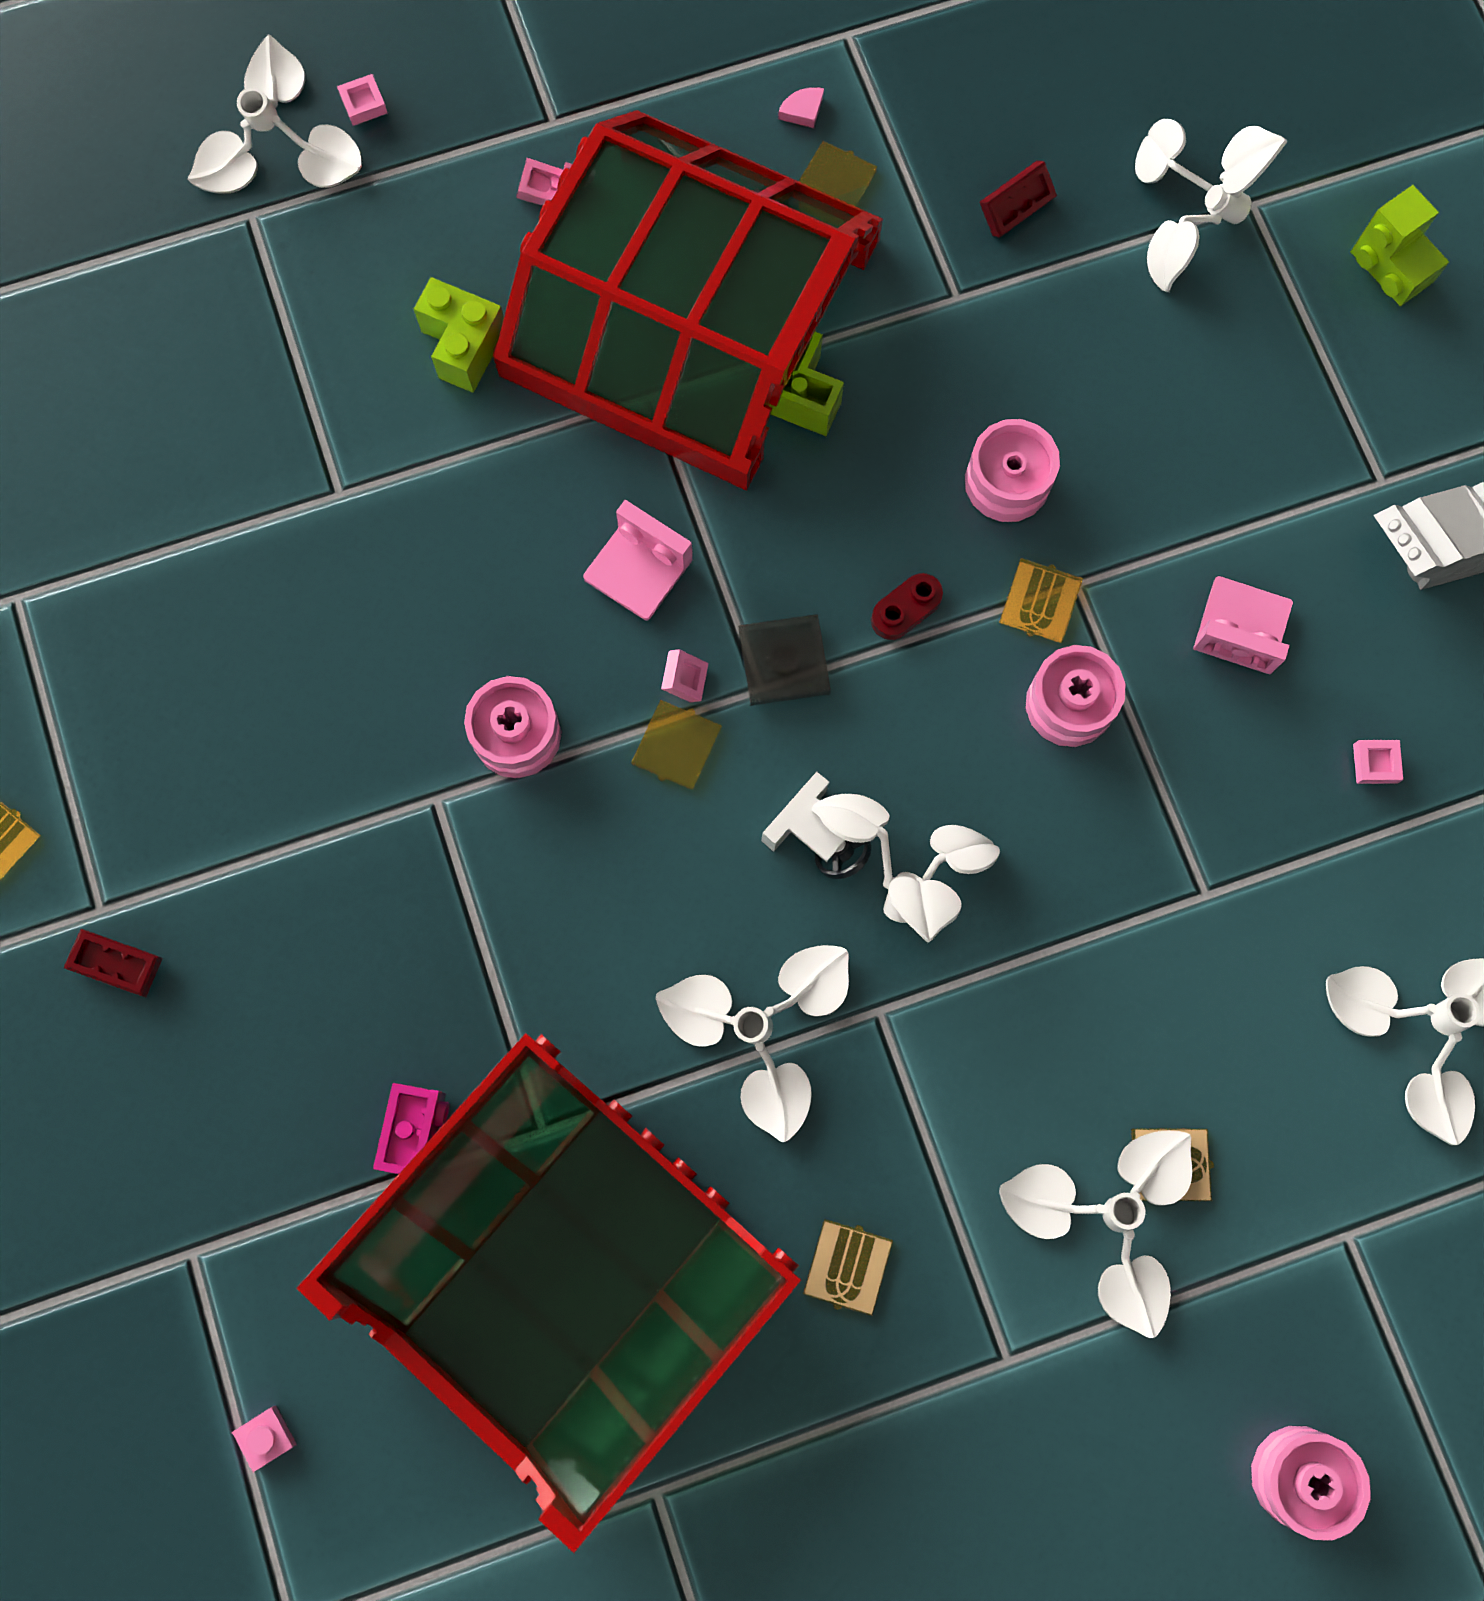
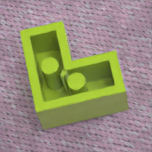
[1351,185,1449,307]
[413,277,504,393]
[769,332,844,436]

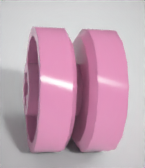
[965,419,1060,522]
[1026,645,1126,747]
[464,676,562,778]
[1251,1426,1371,1540]

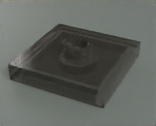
[738,614,831,706]

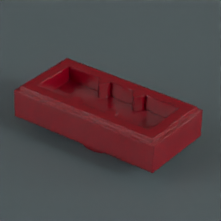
[979,160,1057,237]
[64,929,163,997]

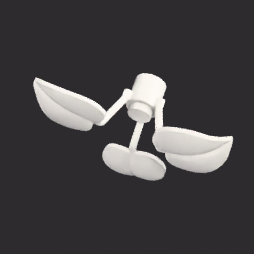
[187,35,362,194]
[1135,119,1288,293]
[812,794,1000,943]
[656,945,849,1142]
[1326,958,1484,1145]
[999,1131,1192,1338]

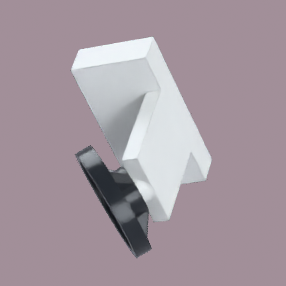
[761,772,871,879]

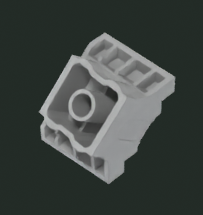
[1374,482,1484,590]

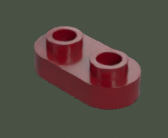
[871,573,943,640]

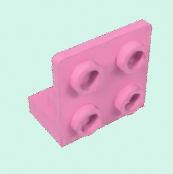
[583,500,693,621]
[1193,576,1293,675]

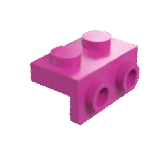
[373,1083,450,1179]

